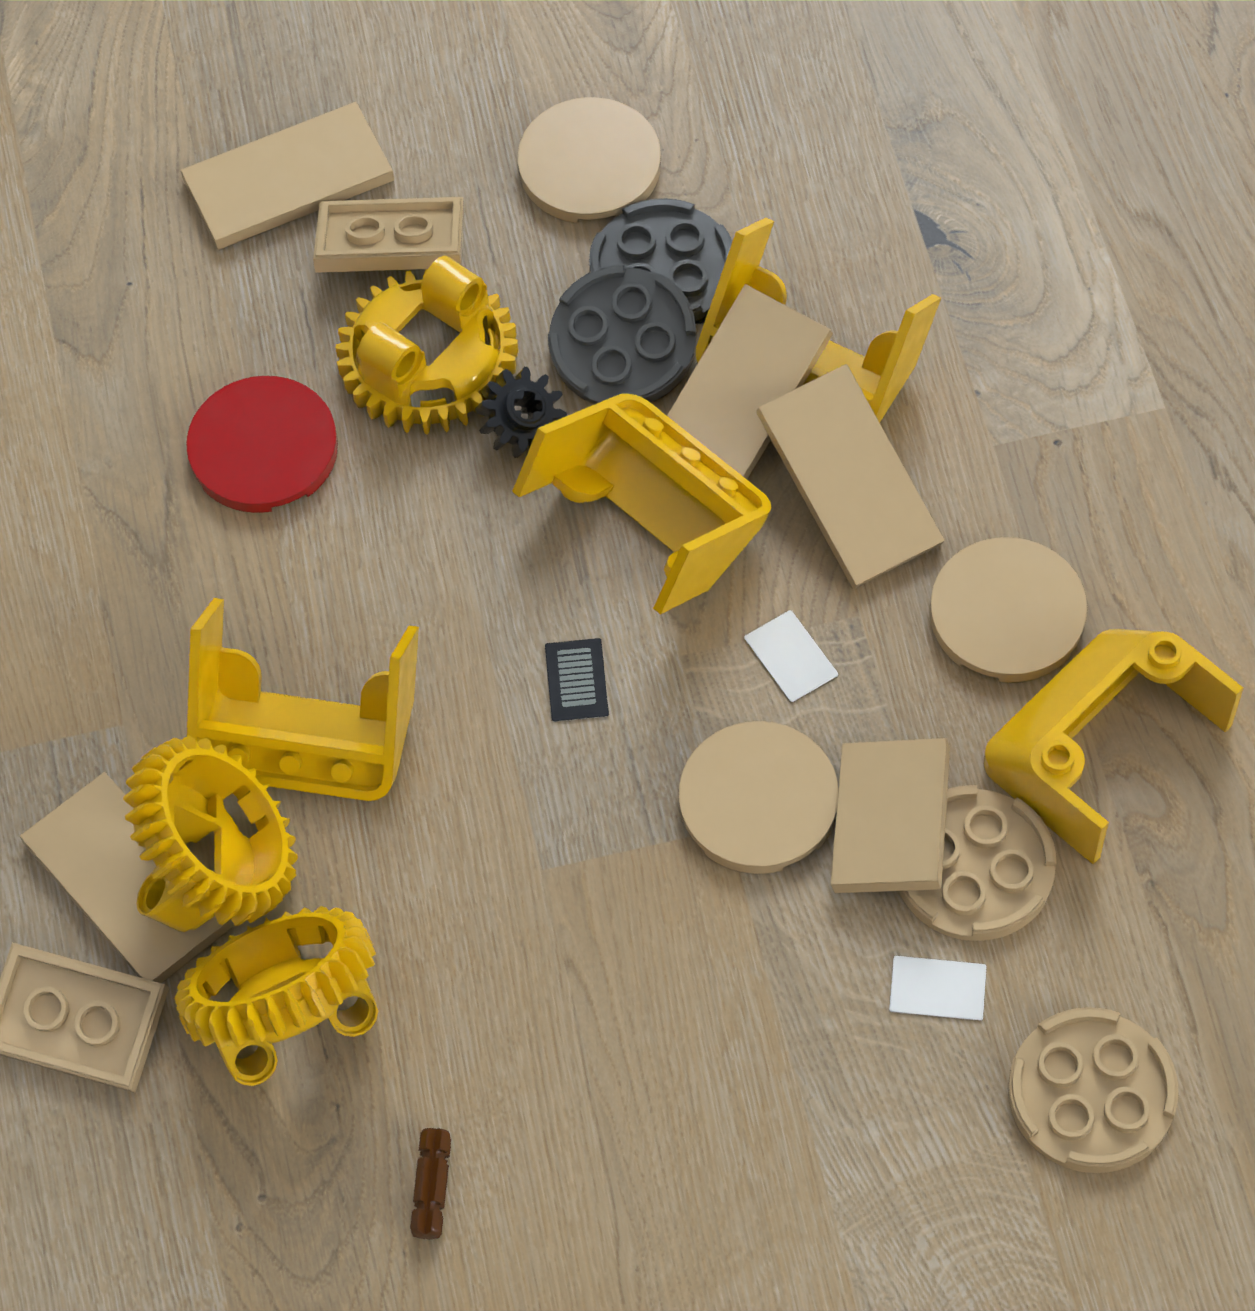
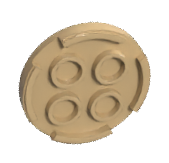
[518,97,661,223]
[930,537,1087,683]
[679,721,839,874]
[899,785,1057,941]
[1008,1007,1178,1173]

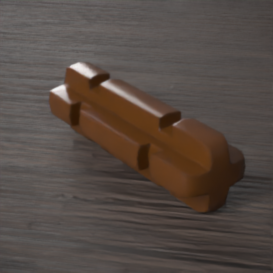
[410,1128,451,1240]

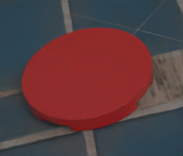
[186,376,338,513]

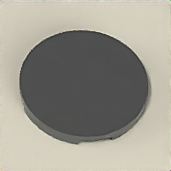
[589,198,732,322]
[548,265,697,404]

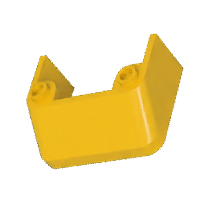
[696,217,941,423]
[512,394,771,615]
[187,598,419,801]
[984,629,1244,864]

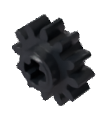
[475,366,567,458]

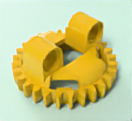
[335,255,519,435]
[123,735,298,932]
[174,906,379,1086]

